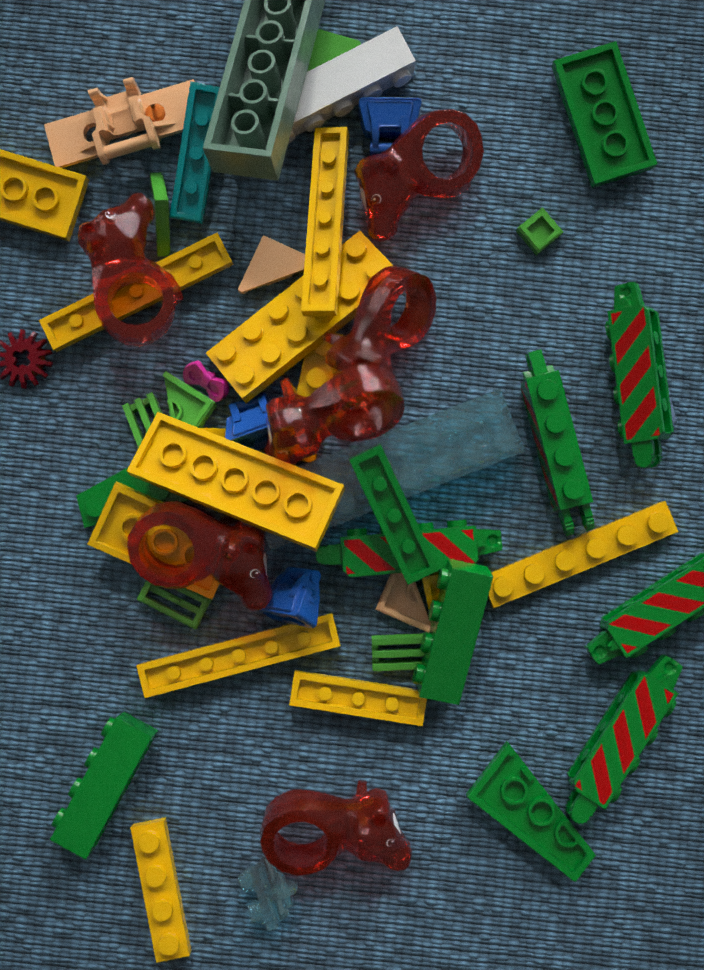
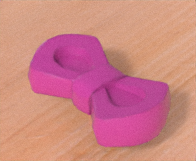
[183,360,229,402]

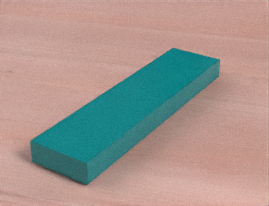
[169,81,220,224]

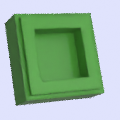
[516,207,563,256]

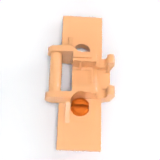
[44,77,195,168]

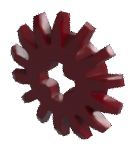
[0,329,53,389]

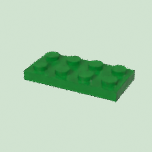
[551,41,658,188]

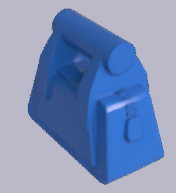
[358,97,422,157]
[225,392,293,450]
[255,567,321,628]

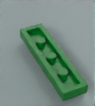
[349,444,439,585]

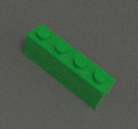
[412,558,493,705]
[50,712,159,860]

